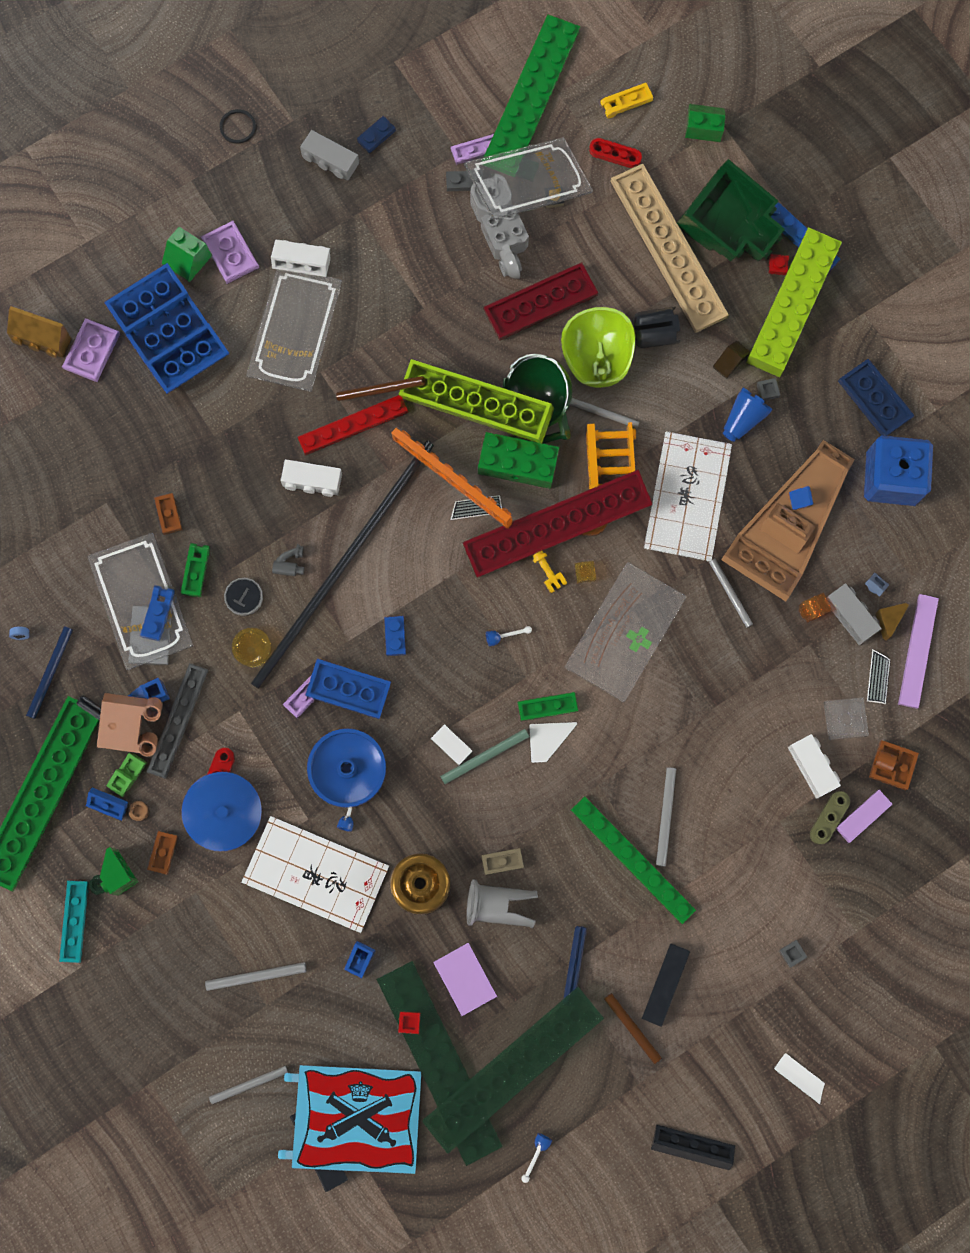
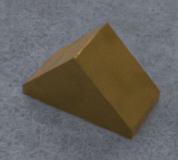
[875,603,909,640]

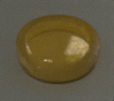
[232,628,271,667]

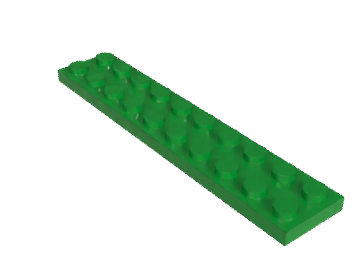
[481,14,580,178]
[0,696,100,892]

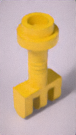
[533,551,567,593]

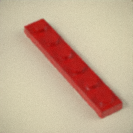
[297,395,408,456]

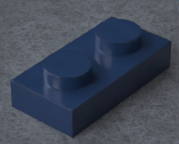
[357,116,396,154]

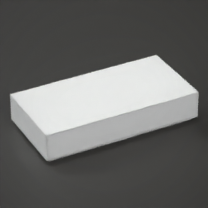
[431,724,473,765]

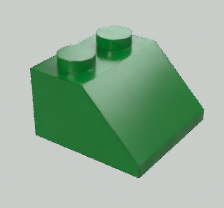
[685,104,725,142]
[162,227,212,282]
[100,847,139,896]

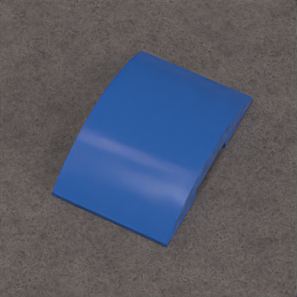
[104,263,229,394]

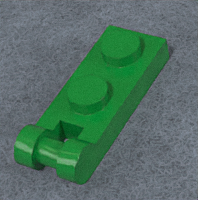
[181,543,210,597]

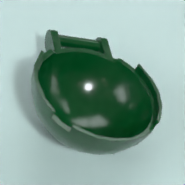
[502,354,573,444]

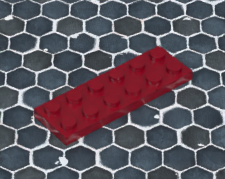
[483,262,598,341]

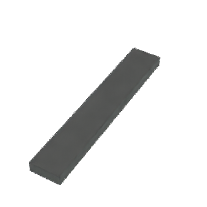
[147,663,208,779]

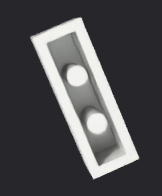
[271,240,330,277]
[281,459,342,497]
[788,734,841,799]

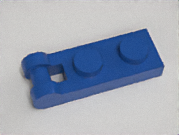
[140,585,175,642]

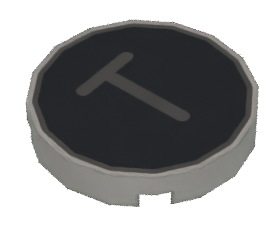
[224,578,263,616]

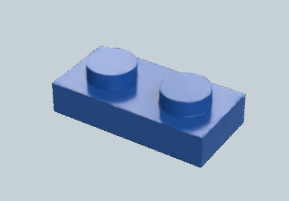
[384,616,406,656]
[86,788,128,821]

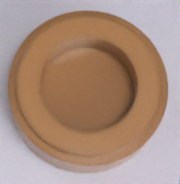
[128,801,149,821]

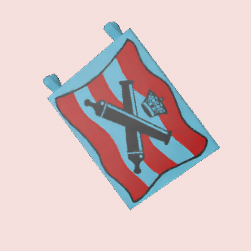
[278,1065,421,1174]

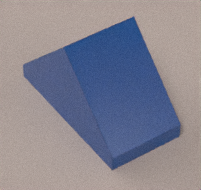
[344,941,376,978]

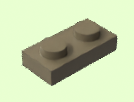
[481,848,524,875]

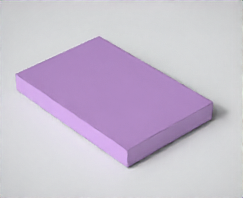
[201,221,259,284]
[62,318,120,382]
[433,943,497,1016]

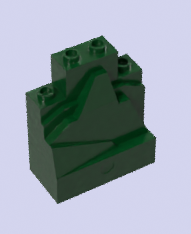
[677,159,785,262]

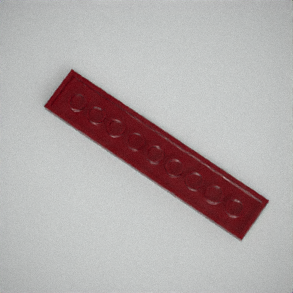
[462,469,653,577]

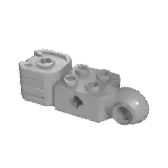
[470,174,529,279]

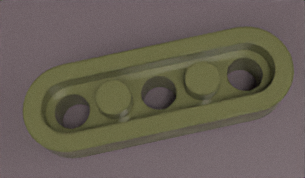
[810,791,850,845]

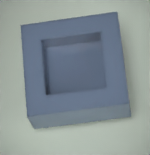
[865,573,889,596]

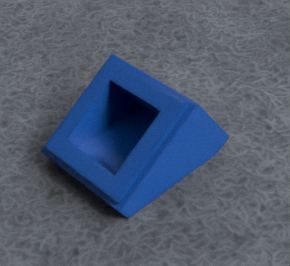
[789,486,814,510]

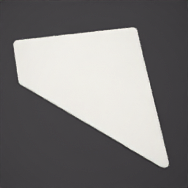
[530,722,577,763]

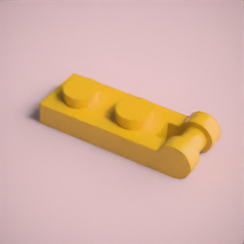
[600,83,653,119]

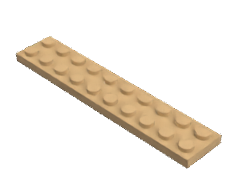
[610,164,729,333]

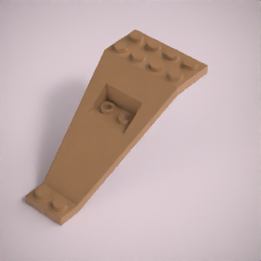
[721,440,855,601]

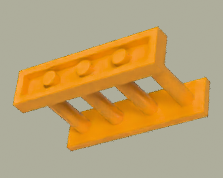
[586,422,636,490]

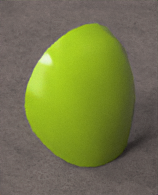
[561,307,635,388]

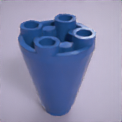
[722,388,772,442]

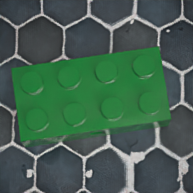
[478,432,559,489]

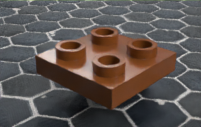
[869,740,919,790]

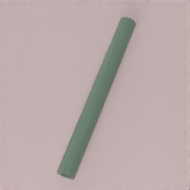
[440,729,529,784]

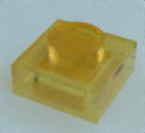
[574,561,596,583]

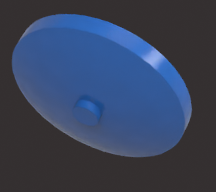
[307,729,386,808]
[182,772,262,851]

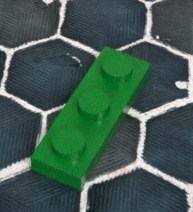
[517,692,578,722]

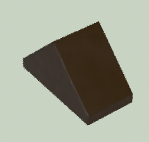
[713,340,750,379]

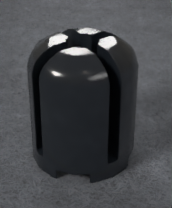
[632,307,680,348]

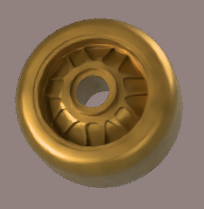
[390,853,450,914]

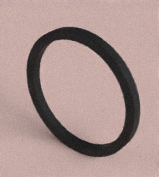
[220,109,256,144]

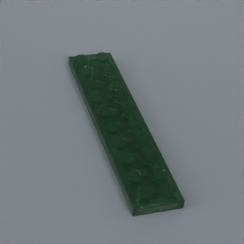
[376,961,503,1166]
[422,986,604,1154]

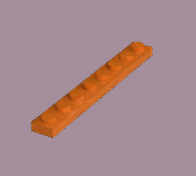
[391,428,513,528]

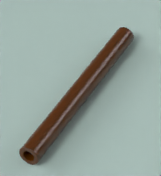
[336,376,425,401]

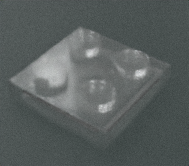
[824,698,869,740]

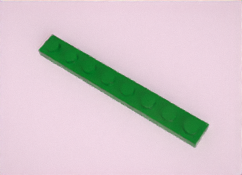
[570,796,696,924]

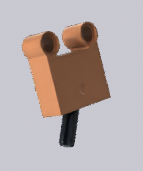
[76,693,163,757]

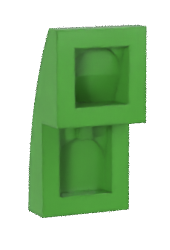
[106,752,147,797]

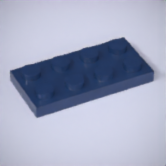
[838,359,914,436]

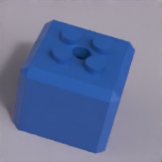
[864,435,933,506]

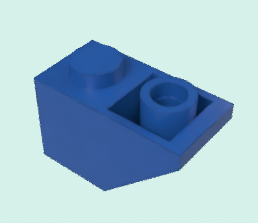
[128,678,170,708]

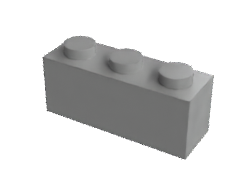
[300,130,359,180]
[824,583,882,645]

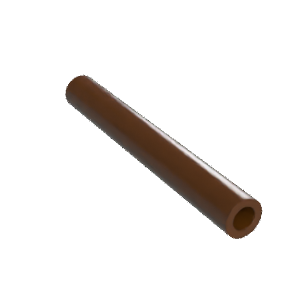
[604,993,662,1064]

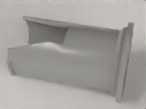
[467,879,538,928]

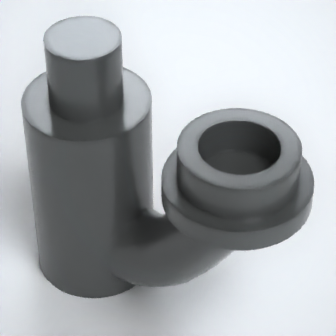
[272,544,304,576]

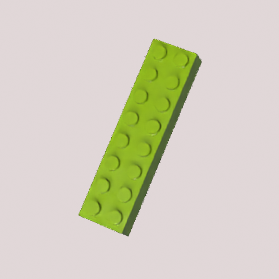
[746,227,842,378]
[399,359,554,444]

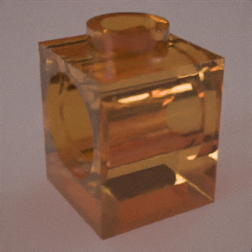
[799,592,832,623]

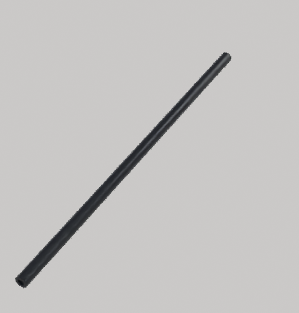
[251,440,434,689]

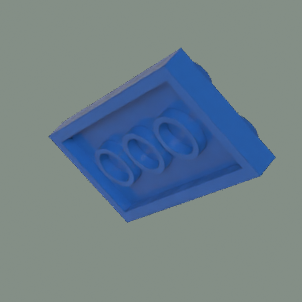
[305,659,391,719]

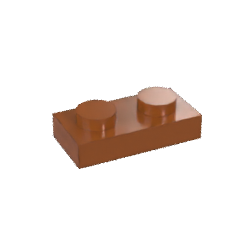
[154,493,182,535]
[147,831,178,875]

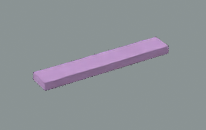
[898,594,939,709]

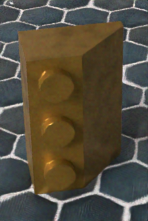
[7,306,72,358]

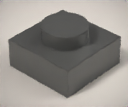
[757,378,780,401]
[778,940,807,968]

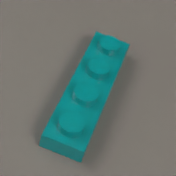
[59,881,89,963]

